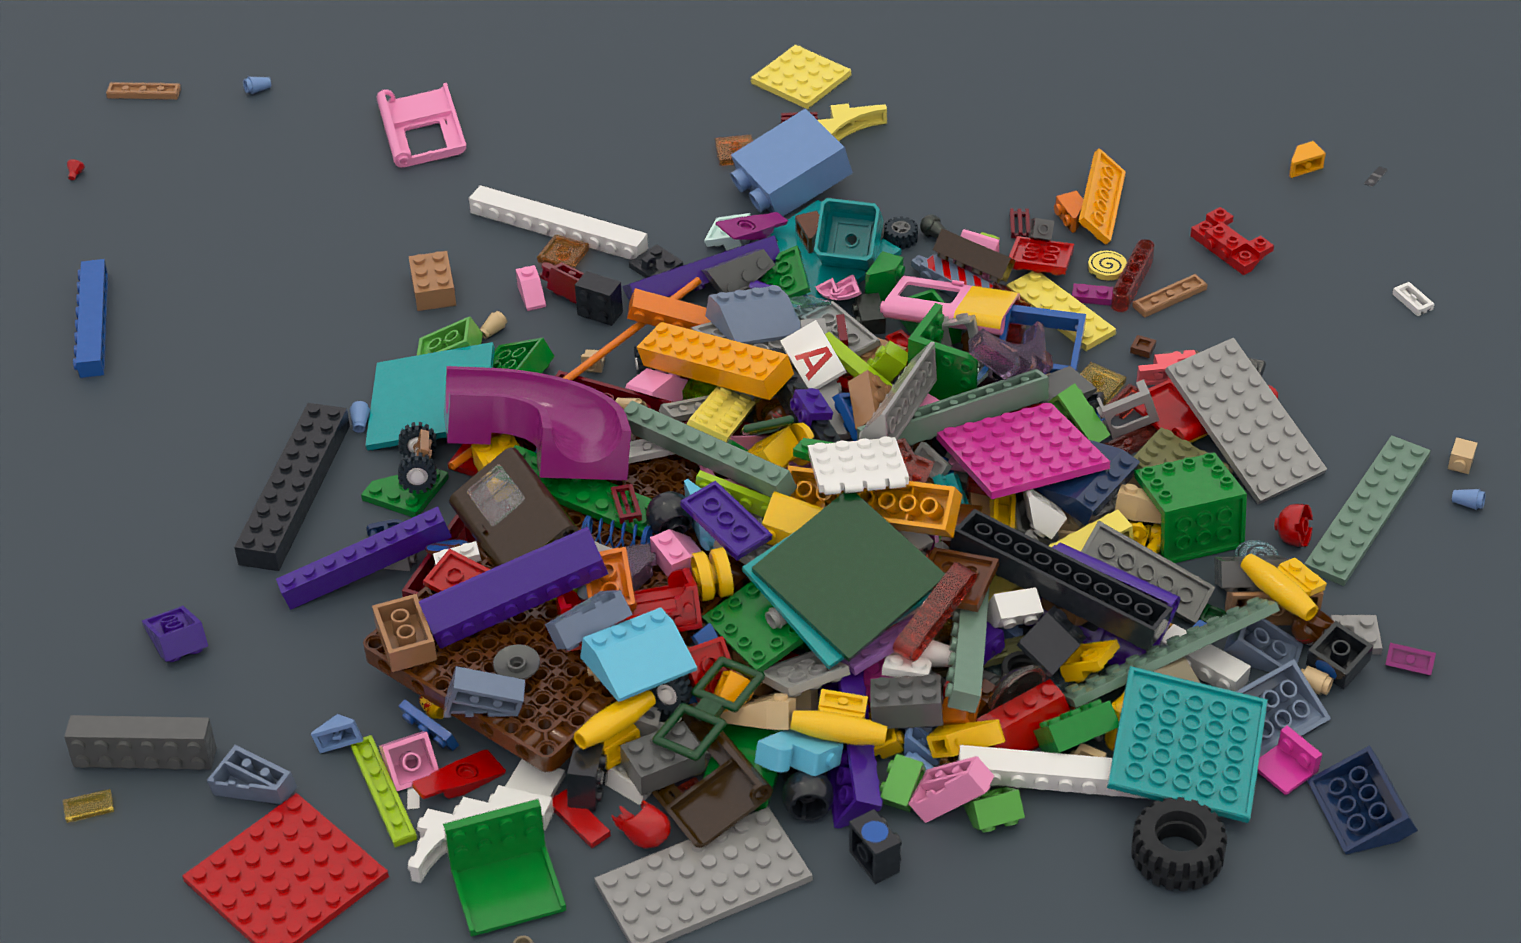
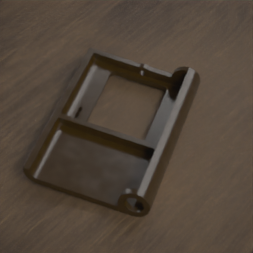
[651,703,772,848]

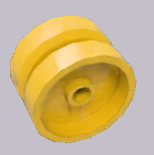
[690,547,734,602]

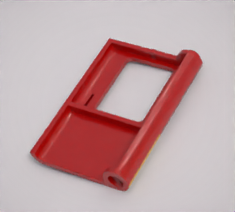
[1134,379,1278,443]

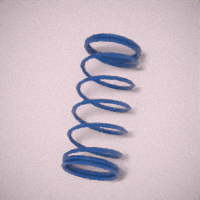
[581,516,652,554]

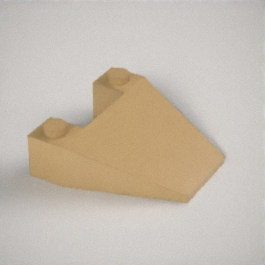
[1114,476,1161,524]
[719,689,818,730]

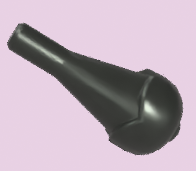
[920,215,946,238]

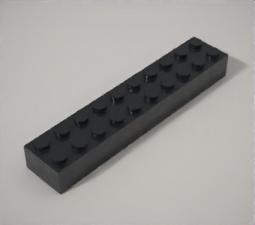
[234,403,350,571]
[948,509,1173,651]

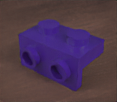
[790,388,834,428]

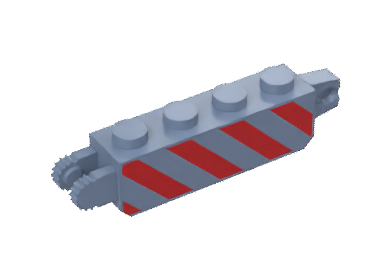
[911,254,993,298]

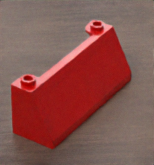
[556,568,703,652]

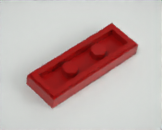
[552,789,611,848]

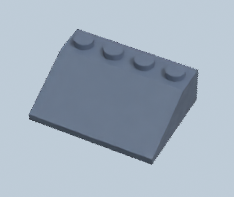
[705,285,800,345]
[1236,659,1331,758]

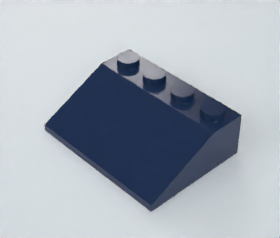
[1034,439,1140,526]
[1307,745,1418,855]

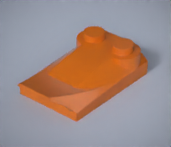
[586,547,637,613]

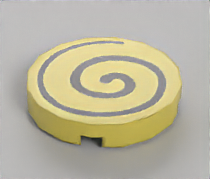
[1088,251,1127,281]

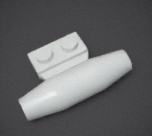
[882,637,953,677]

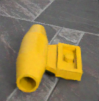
[1240,554,1327,621]
[790,689,887,745]
[574,690,656,770]

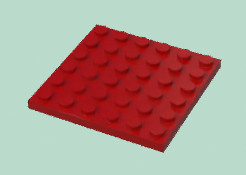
[182,793,389,943]

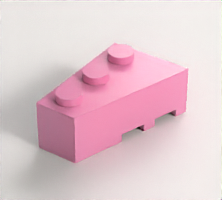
[908,756,994,823]

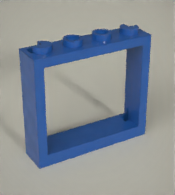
[998,305,1086,373]

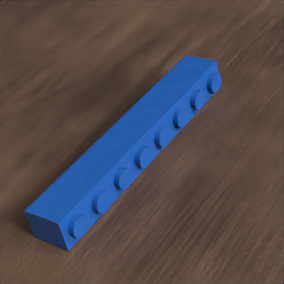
[73,259,108,378]

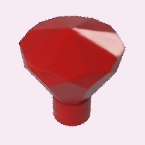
[67,159,85,180]

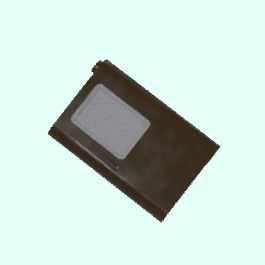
[449,447,579,567]

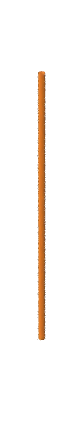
[449,277,701,470]

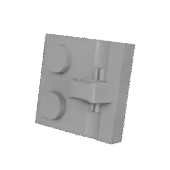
[1331,615,1383,654]

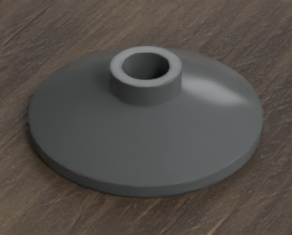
[493,645,540,680]

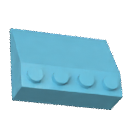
[580,607,697,702]

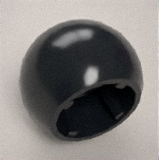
[646,491,693,535]
[782,771,834,821]

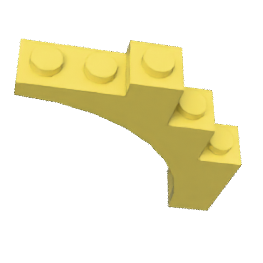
[818,104,887,141]

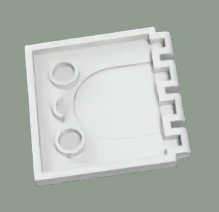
[808,436,909,495]

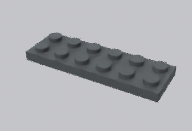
[1081,521,1215,626]

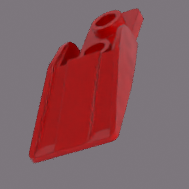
[412,749,506,799]

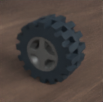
[884,216,918,250]

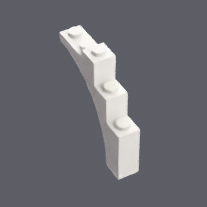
[408,785,554,883]

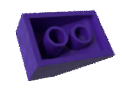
[142,606,209,662]

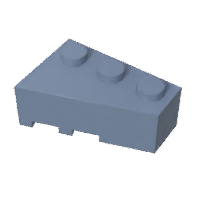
[545,590,633,651]

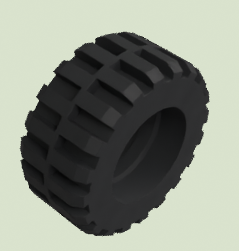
[1131,797,1227,891]

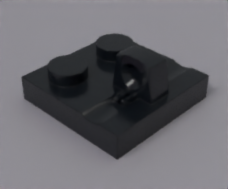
[629,244,683,278]

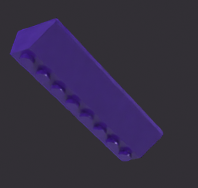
[622,235,780,301]
[276,506,452,610]
[418,527,608,649]
[818,661,883,829]

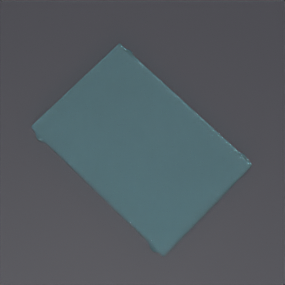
[789,295,831,309]

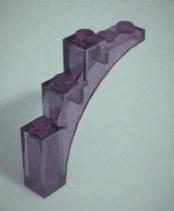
[968,321,1053,380]

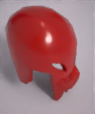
[611,800,671,848]

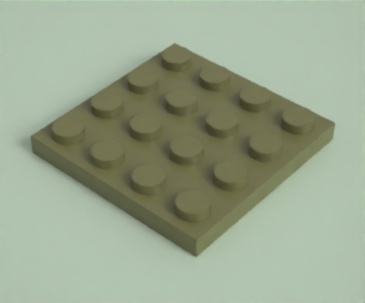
[1134,427,1234,474]

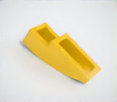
[990,493,1016,529]

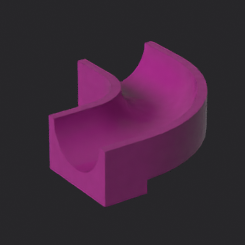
[444,366,631,480]

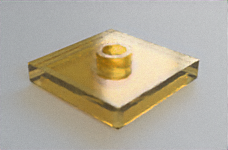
[1080,362,1126,405]

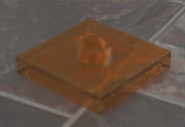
[715,134,753,165]
[537,235,589,268]

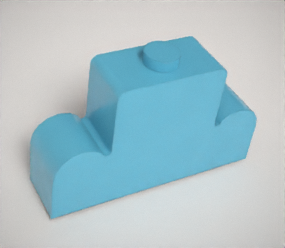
[755,729,844,776]

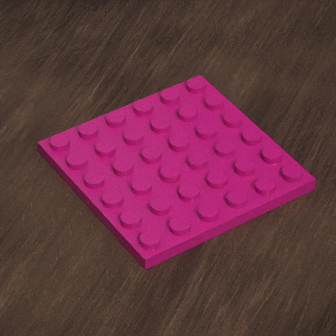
[936,403,1110,499]

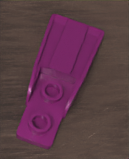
[715,212,788,240]

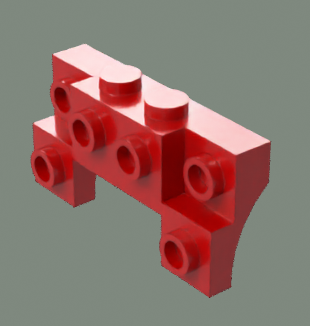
[1190,207,1274,275]

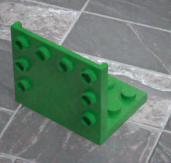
[908,303,980,400]
[1134,452,1247,563]
[702,581,812,672]
[443,799,566,937]

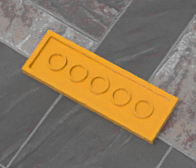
[1079,148,1126,245]

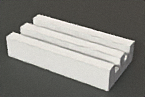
[1392,282,1434,316]

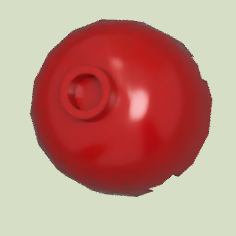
[1274,504,1313,547]

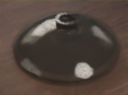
[988,665,1046,712]

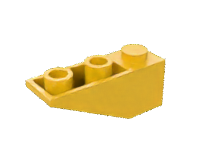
[926,719,1005,758]

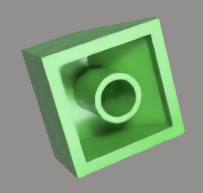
[963,786,1025,832]

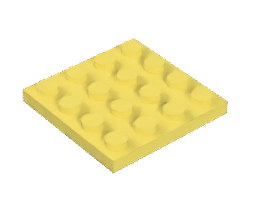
[751,45,851,109]

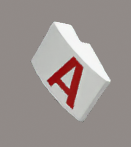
[780,320,847,389]

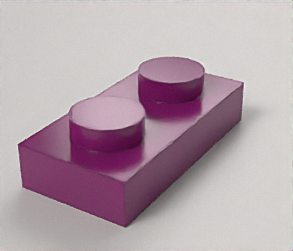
[1072,283,1113,306]
[1385,643,1436,675]

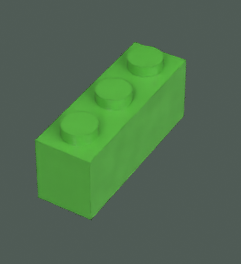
[1048,383,1111,442]

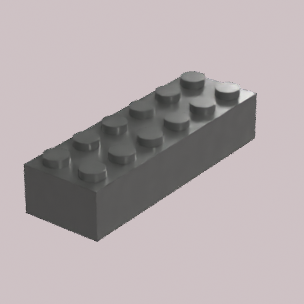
[64,715,217,770]

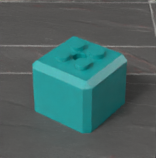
[814,198,884,271]

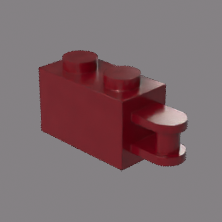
[539,262,584,303]

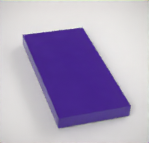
[680,480,772,560]

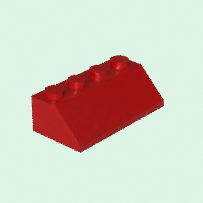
[976,679,1070,751]

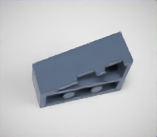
[443,666,525,718]
[207,745,297,804]

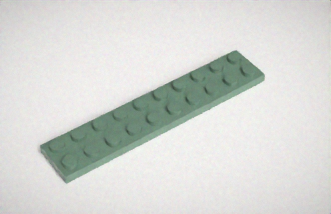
[1304,435,1431,586]
[1062,597,1280,708]

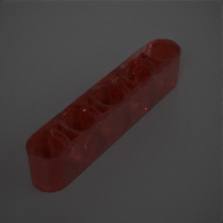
[1111,239,1155,312]
[893,562,977,662]

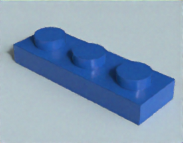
[399,699,459,751]

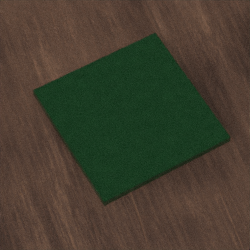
[752,492,947,662]

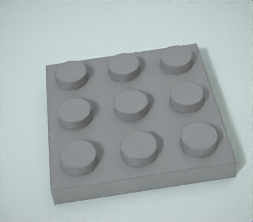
[762,651,850,697]

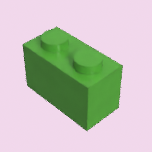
[879,754,926,812]

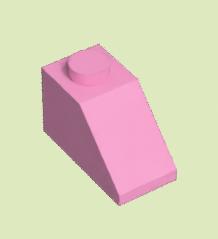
[516,265,546,311]

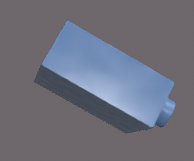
[730,108,853,217]

